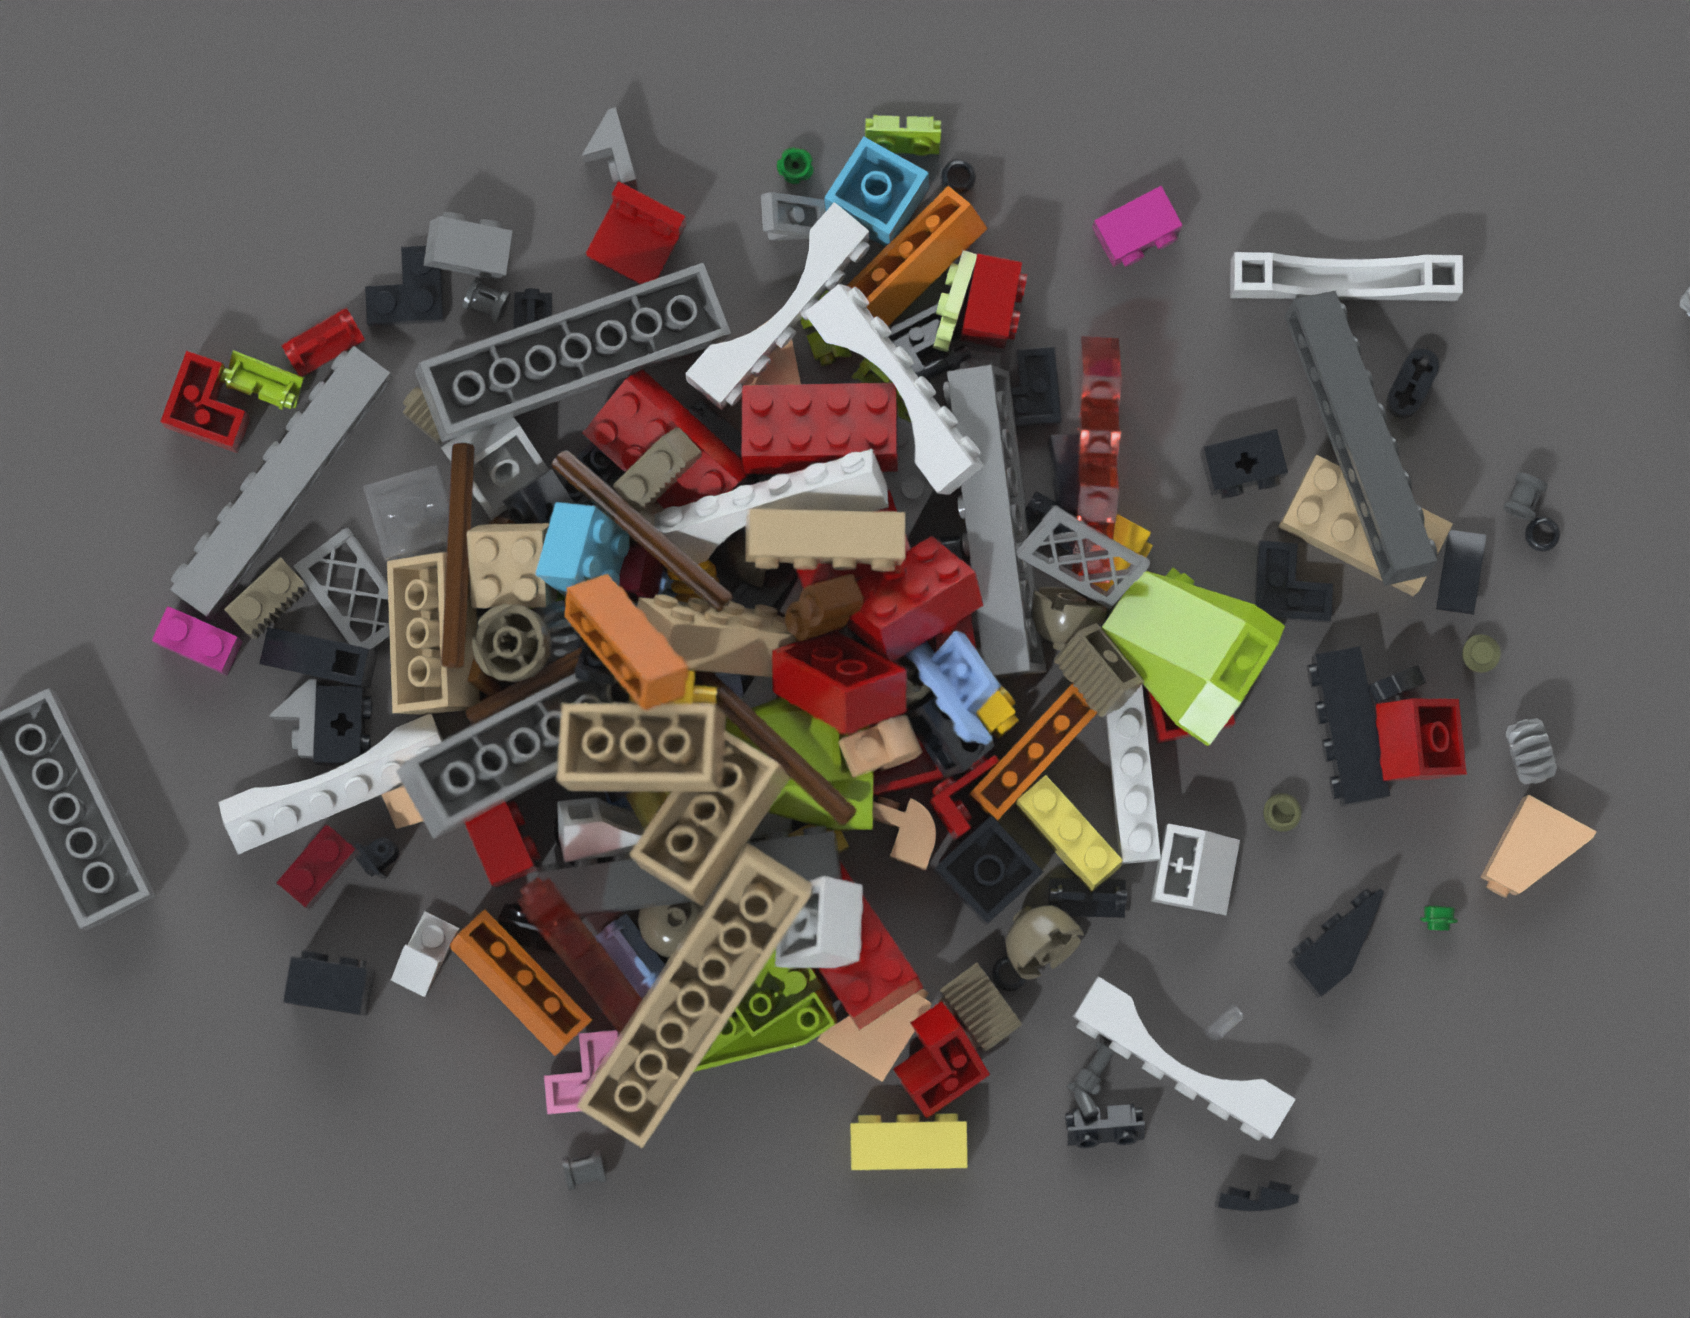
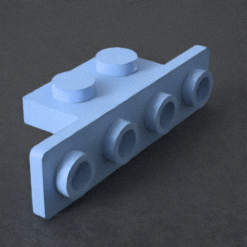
[904,631,1000,745]

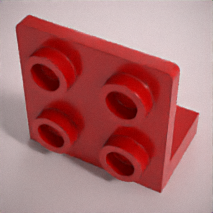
[586,181,687,285]
[929,755,999,841]

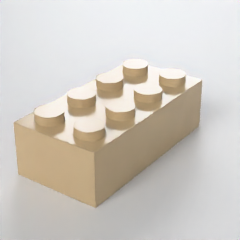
[1278,455,1453,596]
[387,552,480,715]
[637,594,796,677]
[557,704,726,792]
[629,731,790,907]

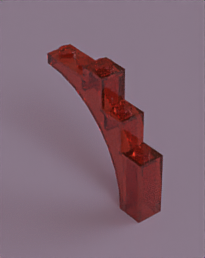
[1071,336,1122,583]
[518,877,643,1033]

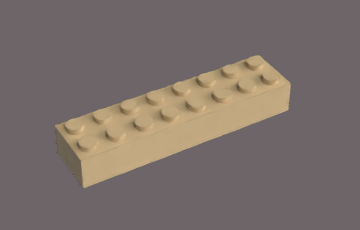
[577,842,812,1148]

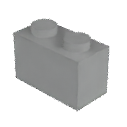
[424,212,513,280]

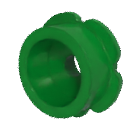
[777,147,814,184]
[1420,906,1458,931]

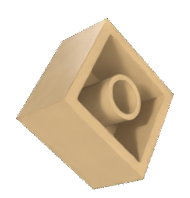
[467,523,557,608]

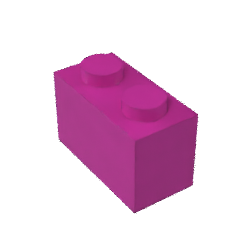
[1092,186,1183,267]
[151,606,243,676]

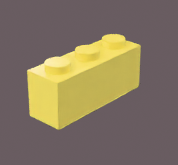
[1015,775,1123,893]
[850,1114,968,1170]

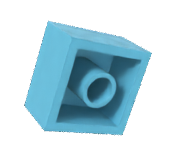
[824,136,929,247]
[535,502,630,597]

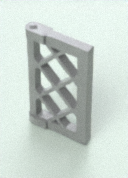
[1016,506,1150,609]
[293,527,390,649]

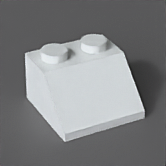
[441,417,549,520]
[775,876,863,968]

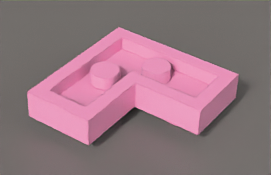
[544,1030,618,1114]

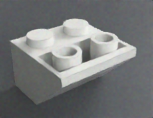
[1151,824,1240,915]

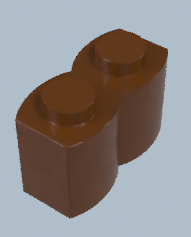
[785,574,864,642]

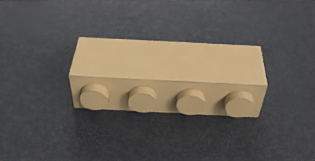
[746,509,905,571]

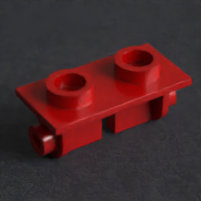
[281,308,366,377]

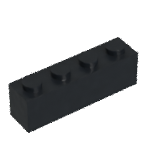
[1307,646,1390,807]

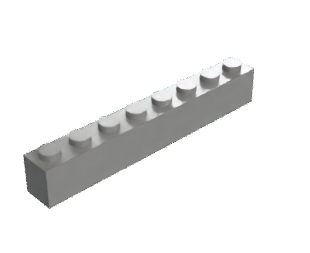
[170,346,394,620]

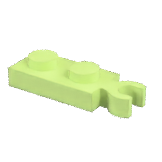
[933,250,977,352]

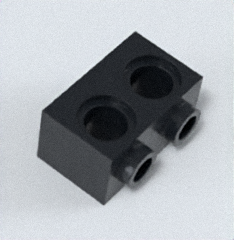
[903,690,995,778]

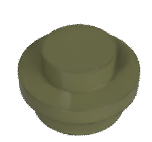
[1462,634,1501,673]
[1263,793,1302,832]

